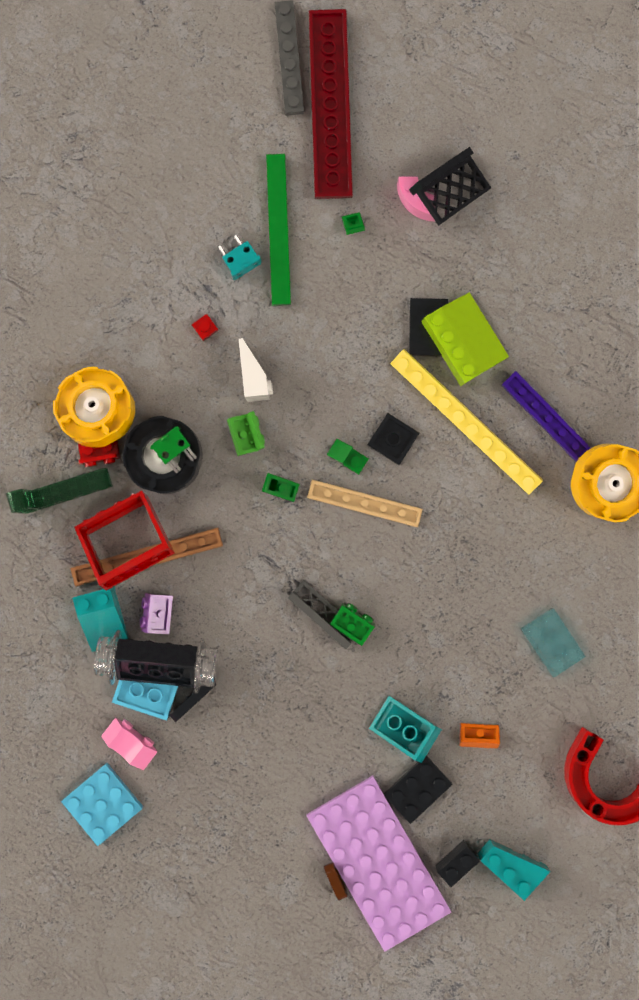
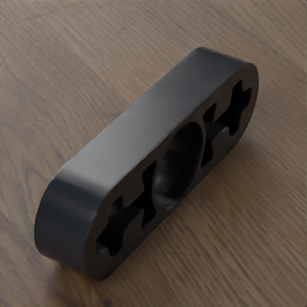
[169,677,217,722]

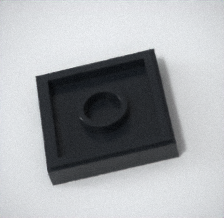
[367,413,420,465]

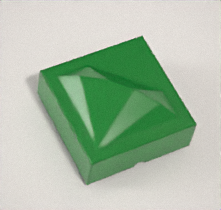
[342,212,365,235]

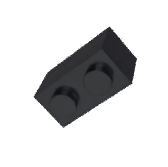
[435,840,480,887]

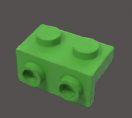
[227,411,265,456]

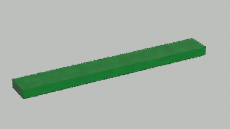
[266,154,291,306]

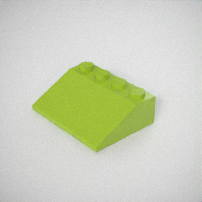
[421,292,509,387]

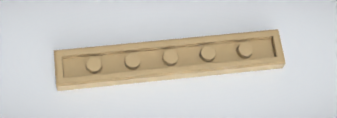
[307,480,423,528]

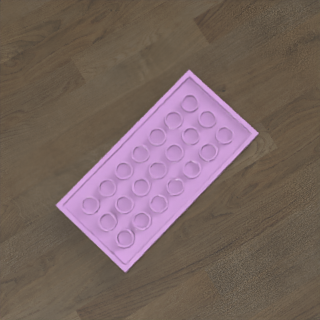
[307,775,451,952]

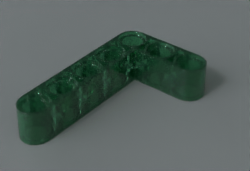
[6,468,113,514]

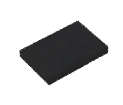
[409,298,448,357]

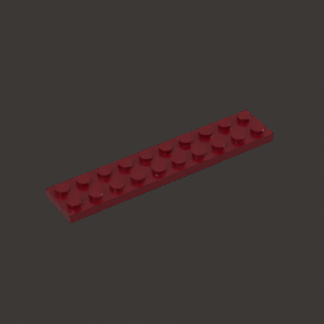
[309,9,353,199]

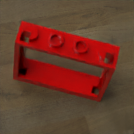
[74,490,175,591]

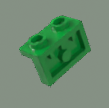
[330,603,375,646]

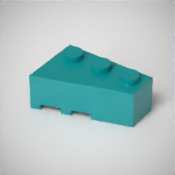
[477,839,551,901]

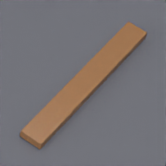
[70,528,223,587]

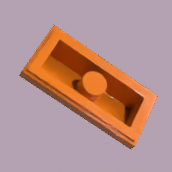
[459,723,500,749]

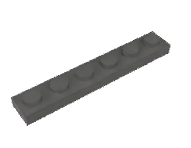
[274,0,304,116]

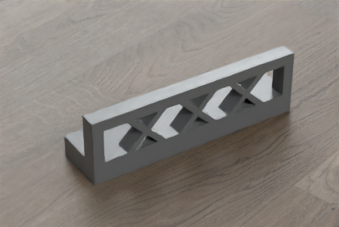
[288,580,352,649]

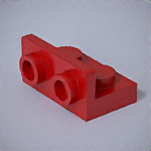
[78,440,120,467]

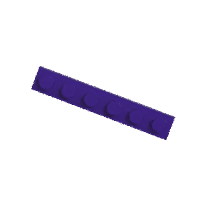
[501,371,591,462]

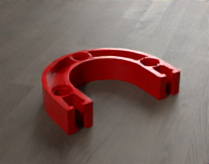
[564,727,639,825]

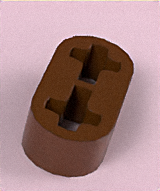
[324,862,348,901]

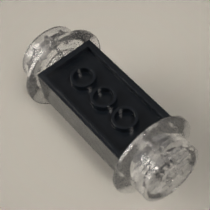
[94,630,218,694]

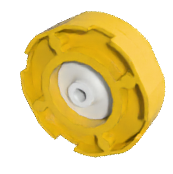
[53,367,135,448]
[571,443,639,522]

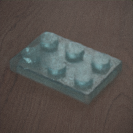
[521,608,586,678]

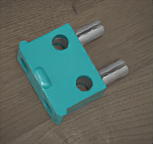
[218,234,262,280]

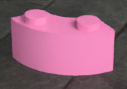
[397,177,435,222]
[101,718,157,770]

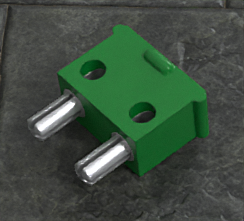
[150,426,197,473]

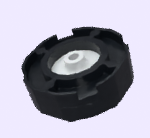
[122,416,203,494]

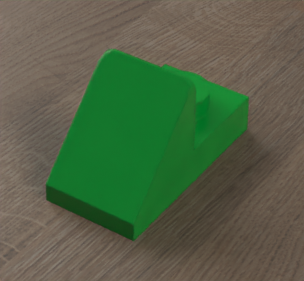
[327,439,369,475]
[262,473,300,502]

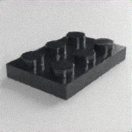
[384,755,453,824]

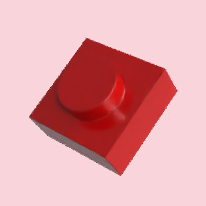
[192,314,218,341]

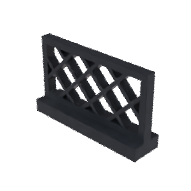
[409,147,491,226]

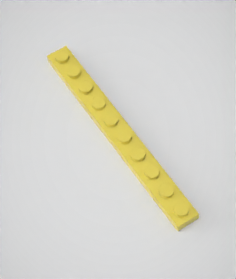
[390,349,543,494]

